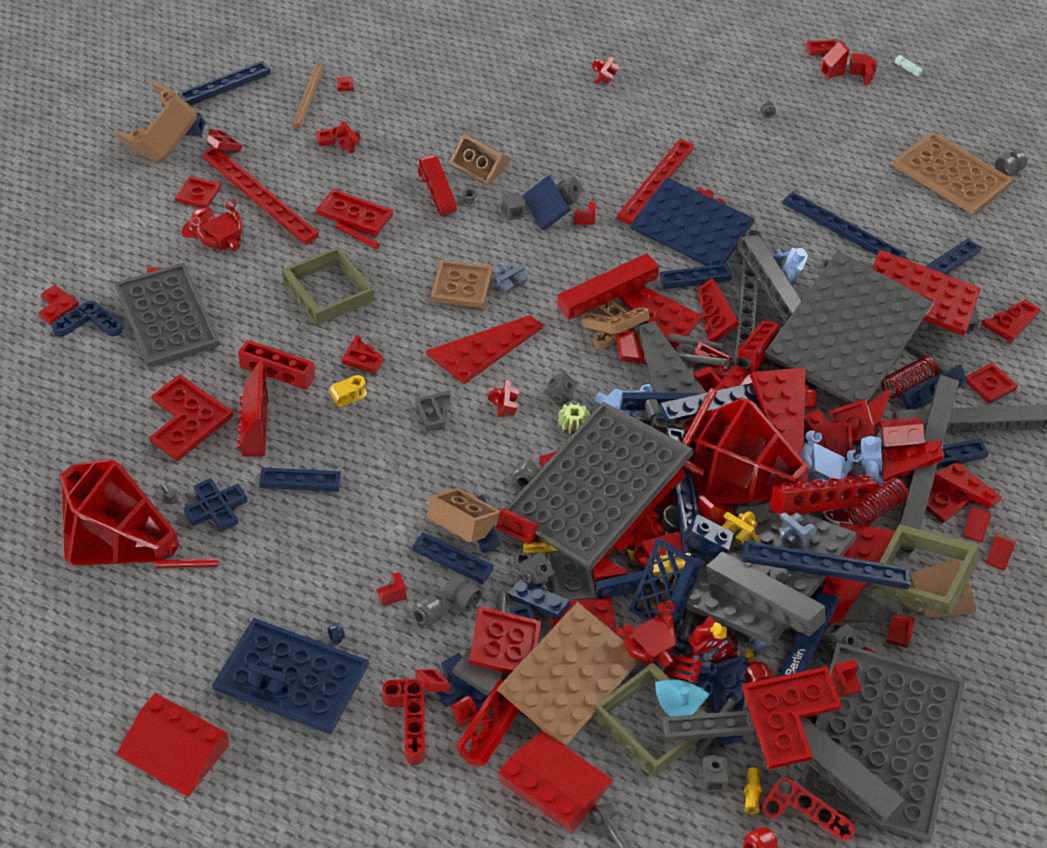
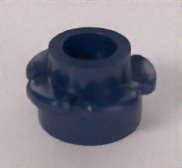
[327,622,345,643]

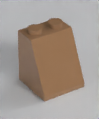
[909,558,976,618]

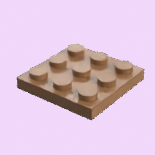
[431,259,493,309]

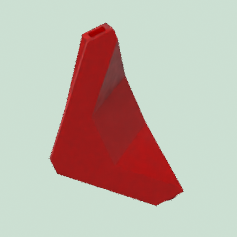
[682,398,809,506]
[59,459,179,566]

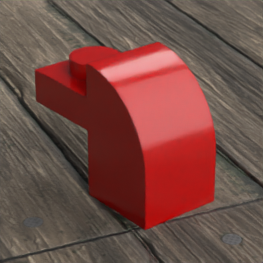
[849,53,877,85]

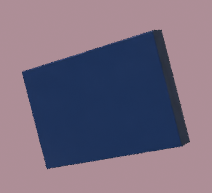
[522,175,571,230]

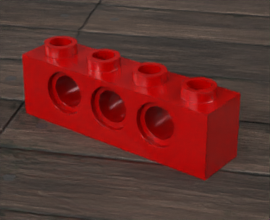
[238,340,316,390]

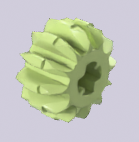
[558,402,590,434]

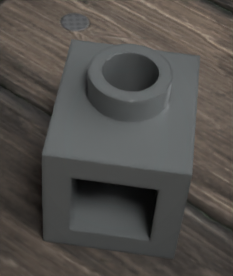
[500,192,526,221]

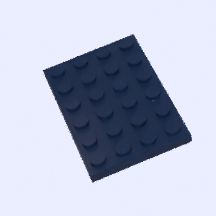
[630,177,755,266]
[212,618,369,735]

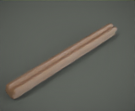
[293,63,323,128]

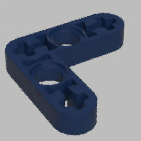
[52,301,122,337]

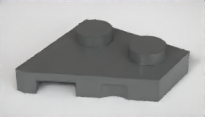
[415,390,451,431]

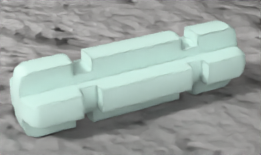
[895,55,923,77]

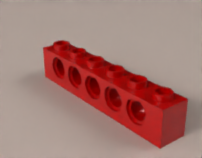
[769,475,879,515]

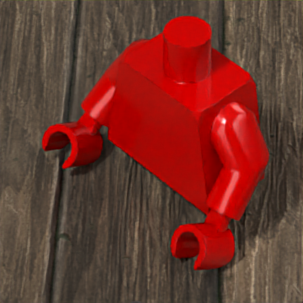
[188,198,243,251]
[617,601,676,669]

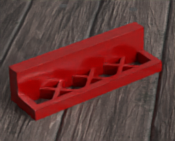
[738,321,780,373]
[455,680,520,766]

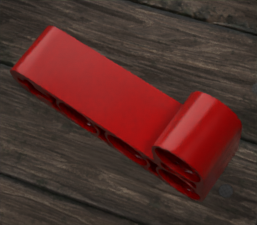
[418,155,457,216]
[382,679,425,765]
[763,778,855,840]

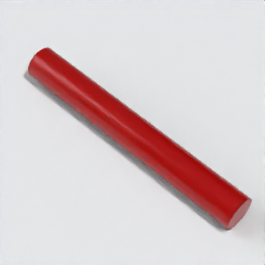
[335,222,380,250]
[155,558,219,568]

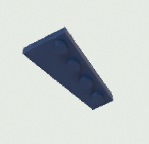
[708,655,748,747]

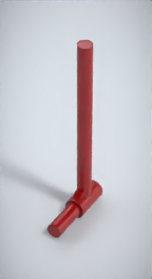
[681,389,717,477]

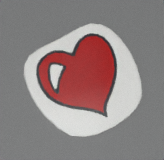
[823,509,857,525]

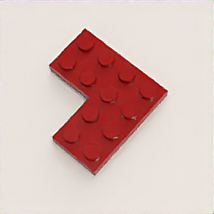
[149,374,234,461]
[742,666,842,770]

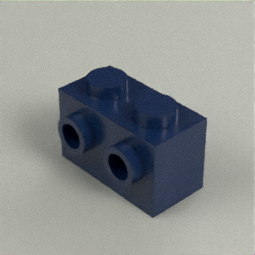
[683,514,734,559]

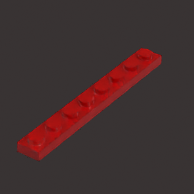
[617,139,694,225]

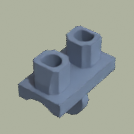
[494,262,528,293]
[779,513,816,549]

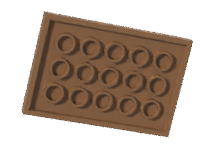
[892,132,1014,215]
[497,602,640,746]

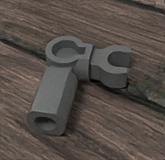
[645,399,683,433]

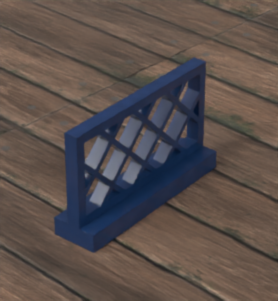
[629,538,705,632]

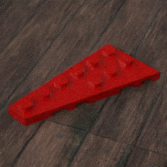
[618,286,703,350]
[426,315,543,384]
[750,368,805,456]
[823,522,896,628]

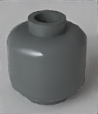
[512,460,539,489]
[412,595,444,626]

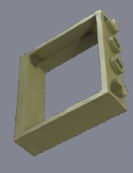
[282,247,375,326]
[870,524,980,616]
[594,663,706,777]

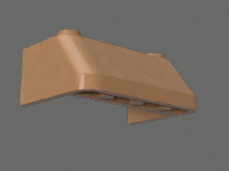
[114,81,197,163]

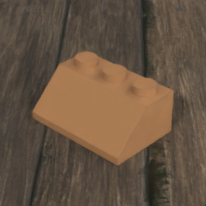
[449,133,511,185]
[427,488,500,542]

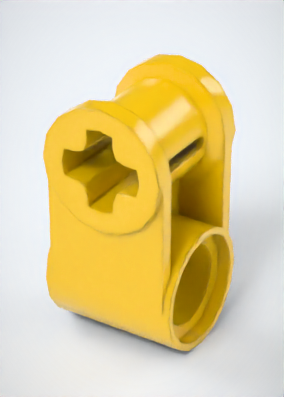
[329,375,367,407]

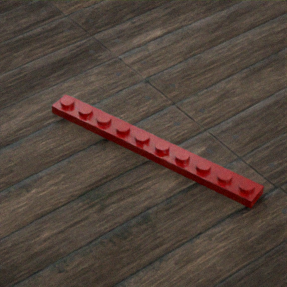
[202,147,319,245]

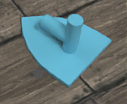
[655,680,709,717]

